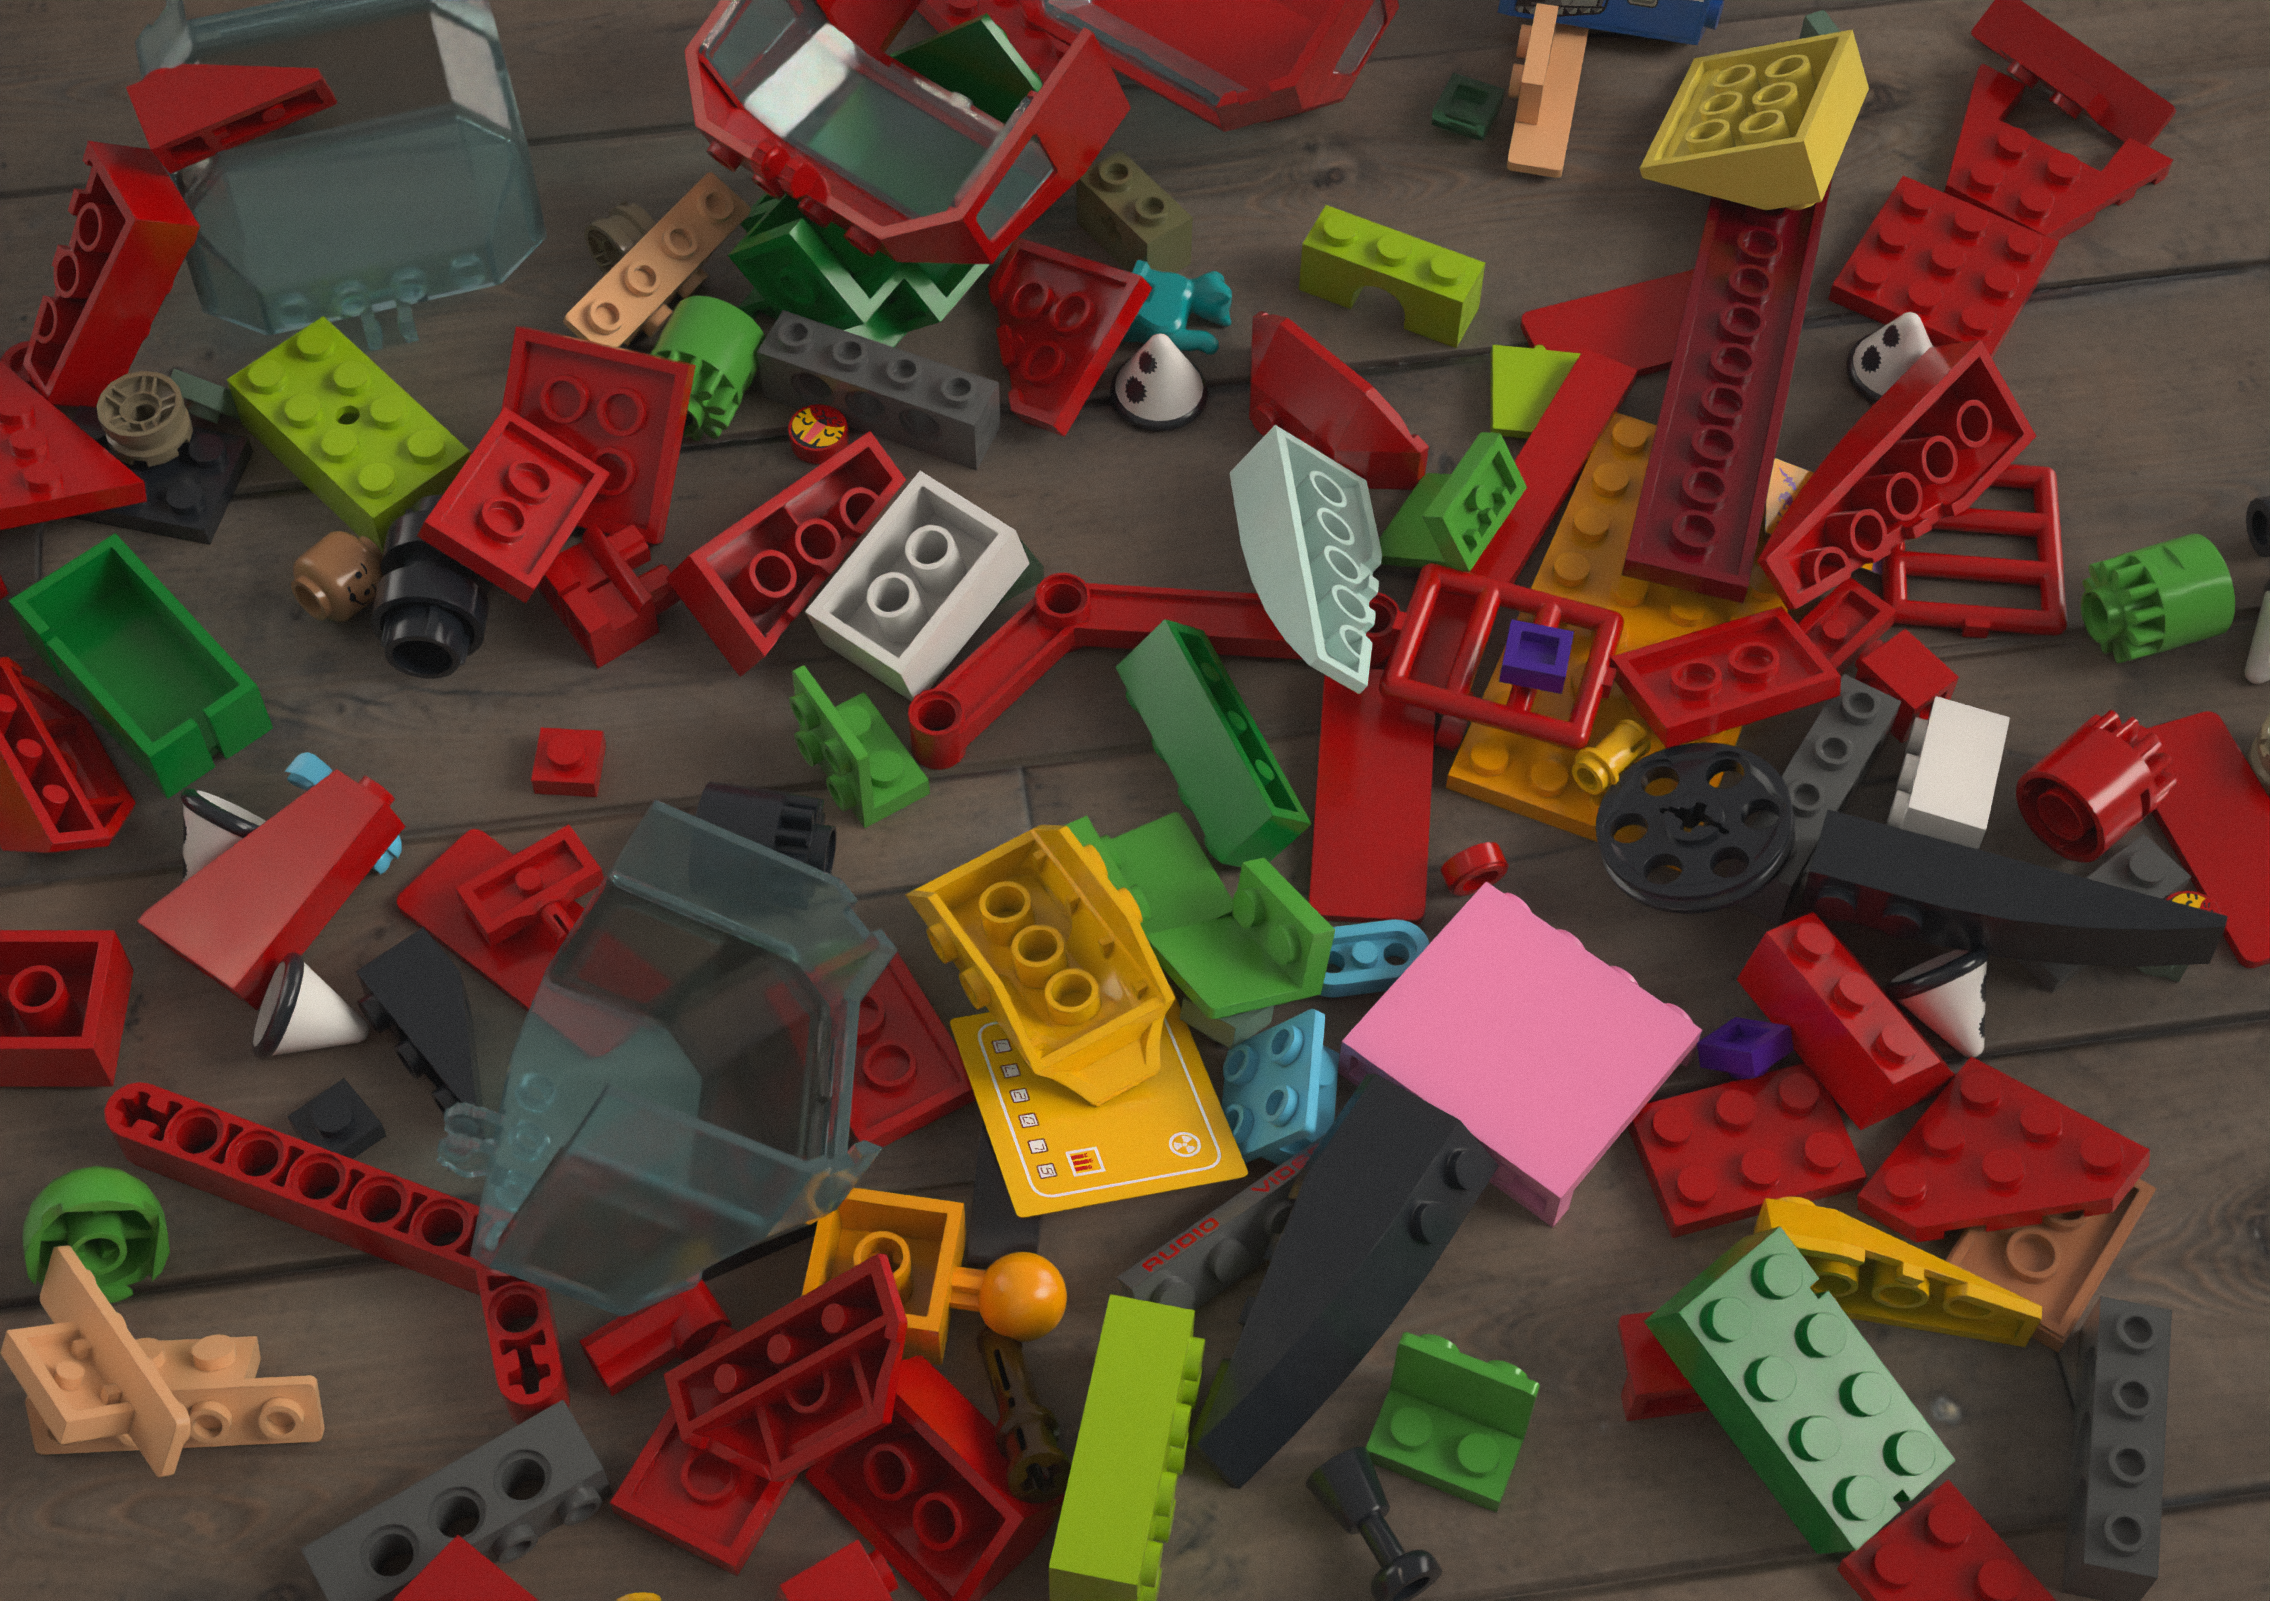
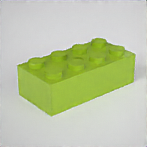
[226,316,471,554]
[1049,1294,1205,1601]

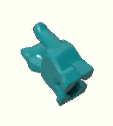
[1122,259,1232,355]

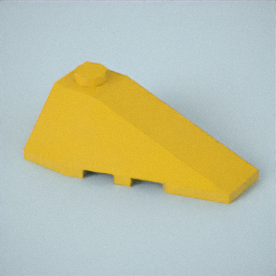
[1753,1197,2042,1347]

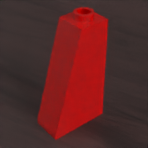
[137,769,406,1011]

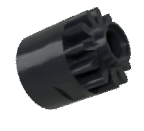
[689,781,837,906]

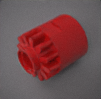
[2016,710,2177,863]

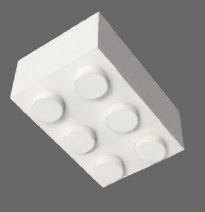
[805,471,1030,701]

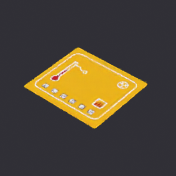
[950,984,1248,1218]

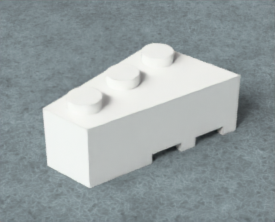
[1886,696,2010,850]

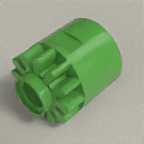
[650,296,766,441]
[2081,533,2235,663]

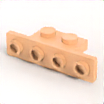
[1507,3,1589,178]
[563,172,751,348]
[0,1245,190,1477]
[25,1334,325,1455]

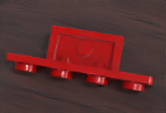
[1971,0,2176,147]

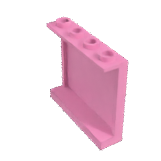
[1338,882,1702,1228]

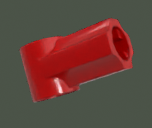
[579,1266,732,1396]

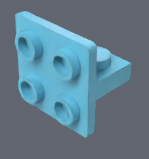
[1222,1008,1340,1165]

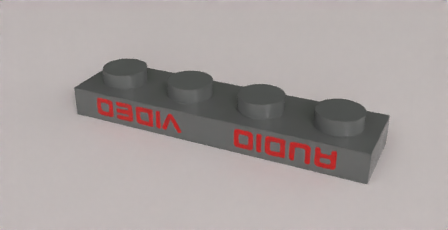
[1117,1135,1325,1310]

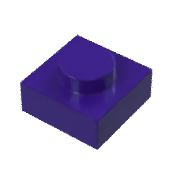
[1499,619,1574,694]
[1697,1017,1794,1079]

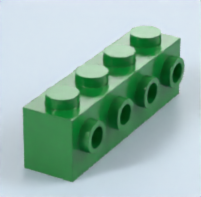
[1115,619,1312,867]

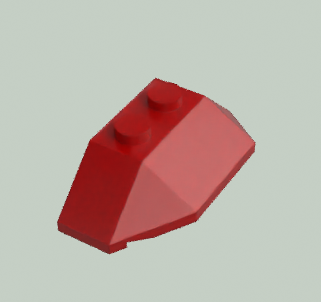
[1249,311,1429,490]
[0,657,136,853]
[663,1254,908,1482]

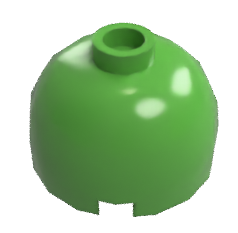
[22,1166,170,1303]

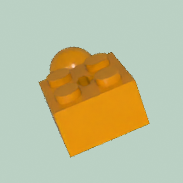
[801,1184,1067,1365]

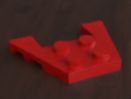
[1944,63,2173,241]

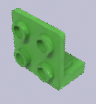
[1379,432,1527,572]
[789,665,930,828]
[1066,812,1233,935]
[1146,858,1335,1019]
[1366,1332,1540,1512]

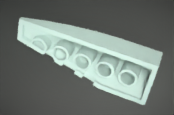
[1229,425,1382,694]

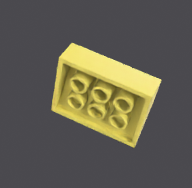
[1639,29,1869,210]

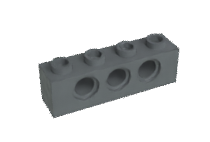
[757,310,1000,470]
[1726,674,1902,926]
[2062,1296,2172,1601]
[301,1400,613,1601]

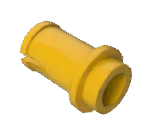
[1572,719,1651,795]

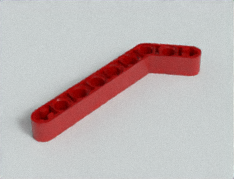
[104,1082,570,1425]

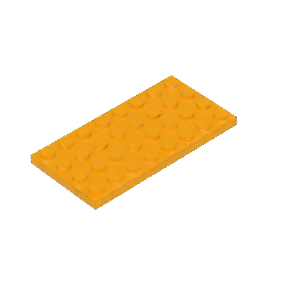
[1446,412,1789,872]

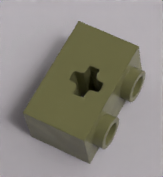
[1076,150,1193,273]

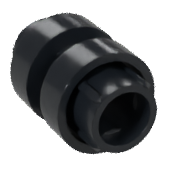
[370,495,493,679]

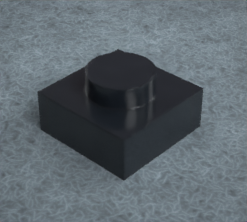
[287,1078,386,1159]

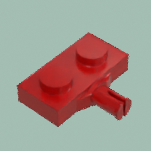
[455,824,605,949]

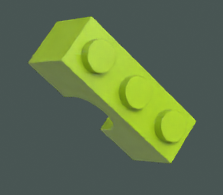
[1299,205,1485,348]

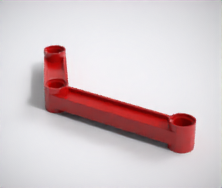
[908,572,1400,770]

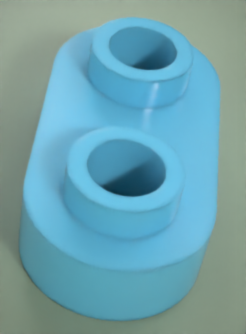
[1320,919,1429,998]

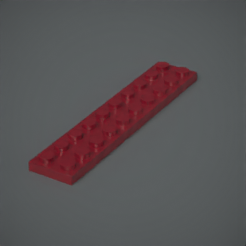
[1621,179,1832,603]

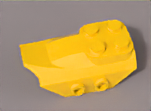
[905,825,1175,1106]

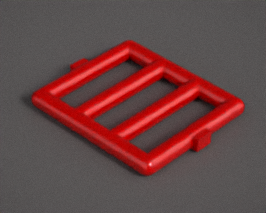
[1881,464,2068,638]
[1379,563,1624,750]

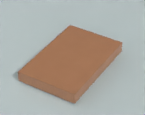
[1945,1178,2157,1353]

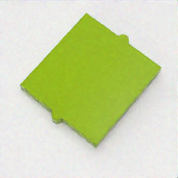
[1490,345,1580,439]

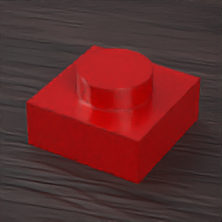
[531,727,606,797]

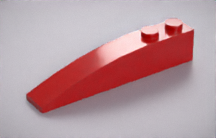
[1757,339,2036,610]

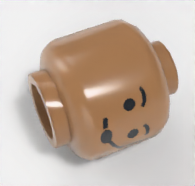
[291,531,384,622]

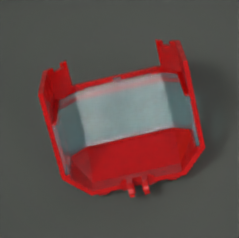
[684,0,1131,264]
[1018,0,1399,132]

